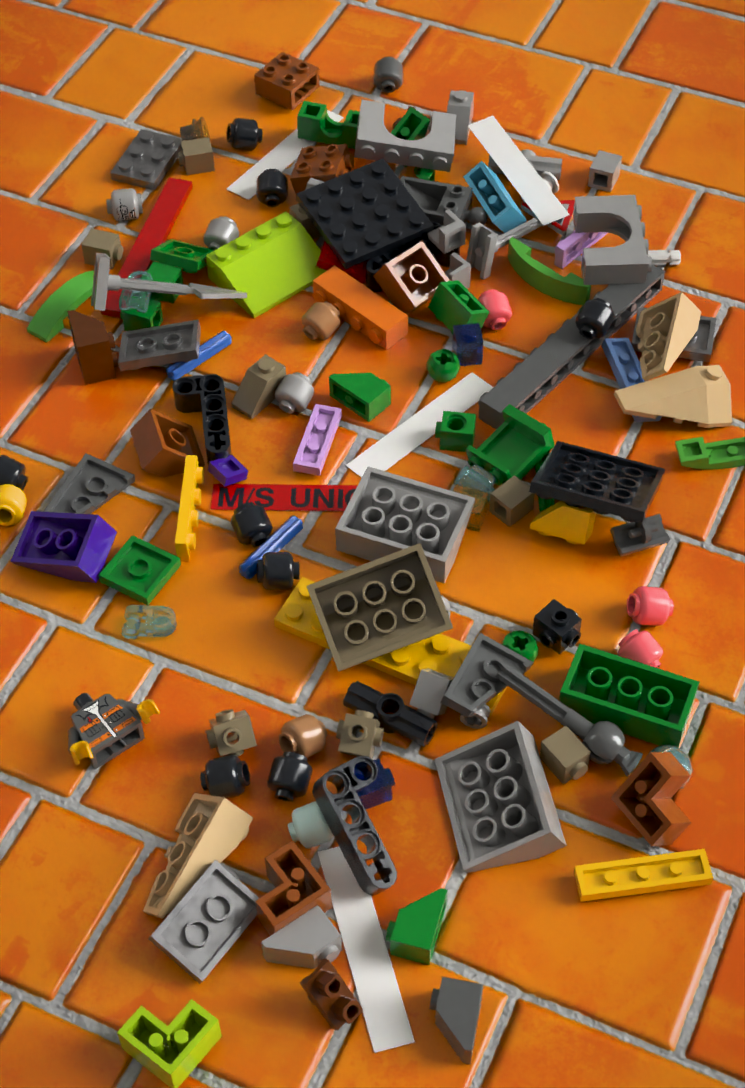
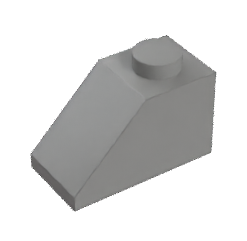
[447,90,474,145]
[261,905,342,969]

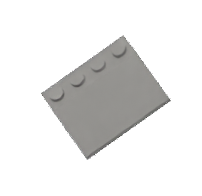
[335,467,475,583]
[434,721,567,873]

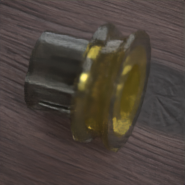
[180,117,211,143]

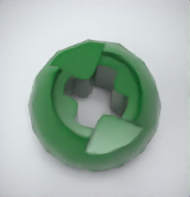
[426,349,460,383]
[501,630,538,662]

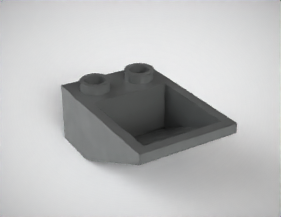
[400,176,488,226]

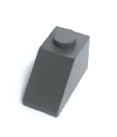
[430,977,484,1065]

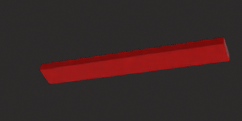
[100,177,193,318]

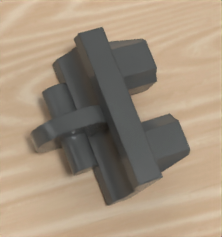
[610,514,670,557]

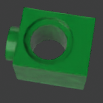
[435,411,476,452]

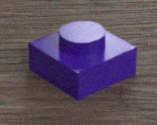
[208,455,248,487]

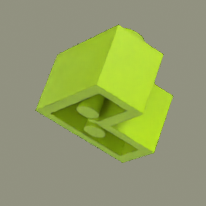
[117,999,222,1088]

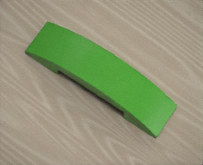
[508,237,591,305]
[27,270,94,343]
[675,437,745,469]

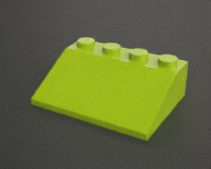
[206,211,327,318]

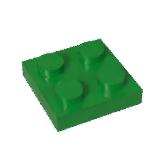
[150,239,214,273]
[98,535,181,605]

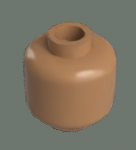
[302,301,340,341]
[279,714,327,758]

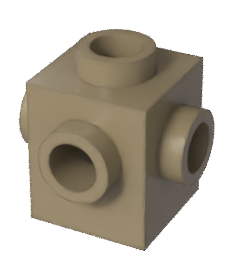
[206,710,257,756]
[336,710,384,759]

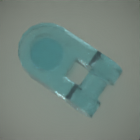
[119,271,153,313]
[121,605,177,639]

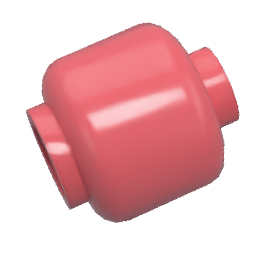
[478,289,512,330]
[626,586,674,626]
[618,629,663,668]

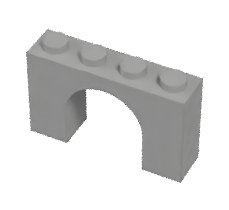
[354,99,456,172]
[573,195,652,285]

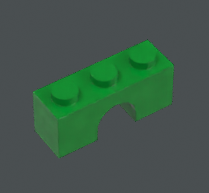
[297,101,359,150]
[120,261,184,331]

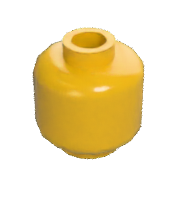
[0,484,27,526]

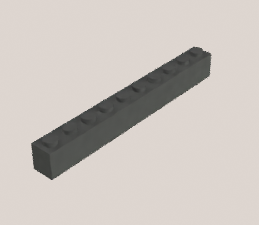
[478,264,665,430]

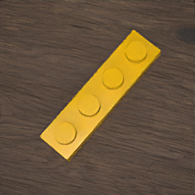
[175,455,204,561]
[574,849,713,902]

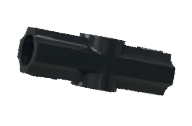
[343,681,438,747]

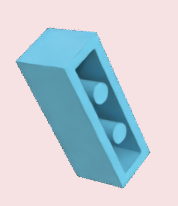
[463,161,527,233]

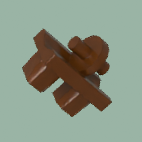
[300,958,363,1031]

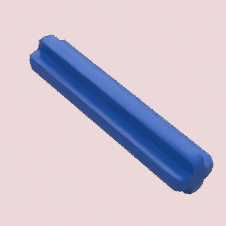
[166,331,232,381]
[239,516,303,579]

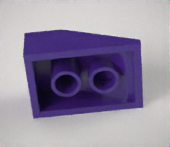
[11,511,117,583]

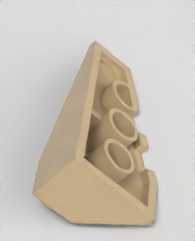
[636,292,701,381]
[613,365,732,428]
[143,793,253,919]

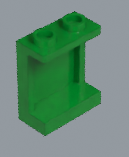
[465,404,555,485]

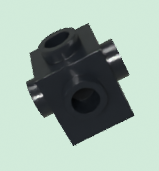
[532,599,582,654]

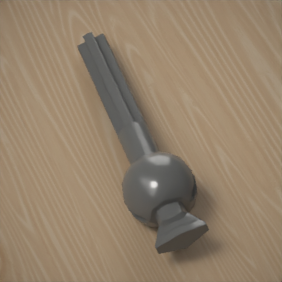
[496,663,643,776]

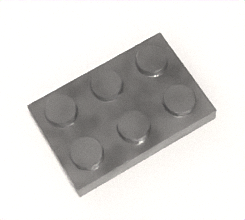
[110,129,184,190]
[632,307,717,362]
[118,319,201,371]
[148,860,259,984]

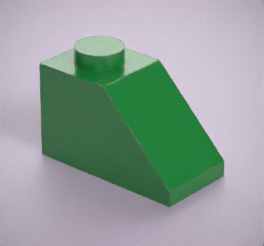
[391,107,430,168]
[329,373,391,422]
[385,888,448,965]

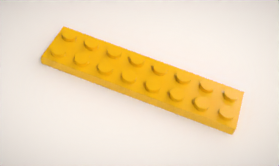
[274,577,507,717]

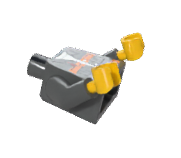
[68,693,160,770]

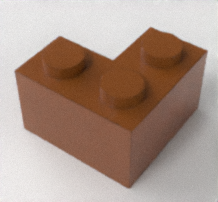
[611,752,692,846]
[255,840,332,936]

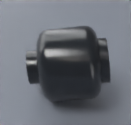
[226,118,262,150]
[256,169,288,207]
[575,298,615,339]
[0,455,28,491]
[230,502,273,547]
[257,552,300,590]
[267,752,313,802]
[200,755,250,798]

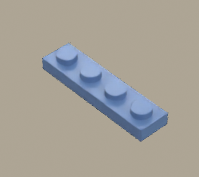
[602,338,662,422]

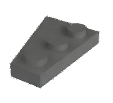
[43,453,135,514]
[440,633,534,718]

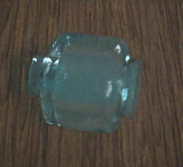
[454,465,496,507]

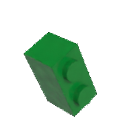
[428,280,489,339]

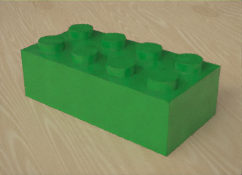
[559,644,699,752]

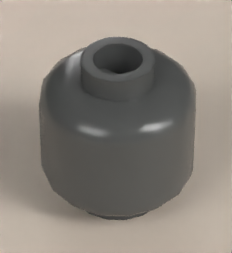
[373,57,403,93]

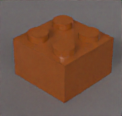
[373,241,450,315]

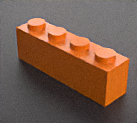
[313,265,408,350]

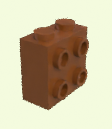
[254,52,320,110]
[290,144,354,194]

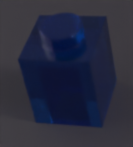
[452,323,483,366]
[354,758,395,810]

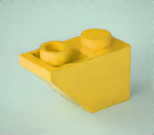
[529,501,596,544]

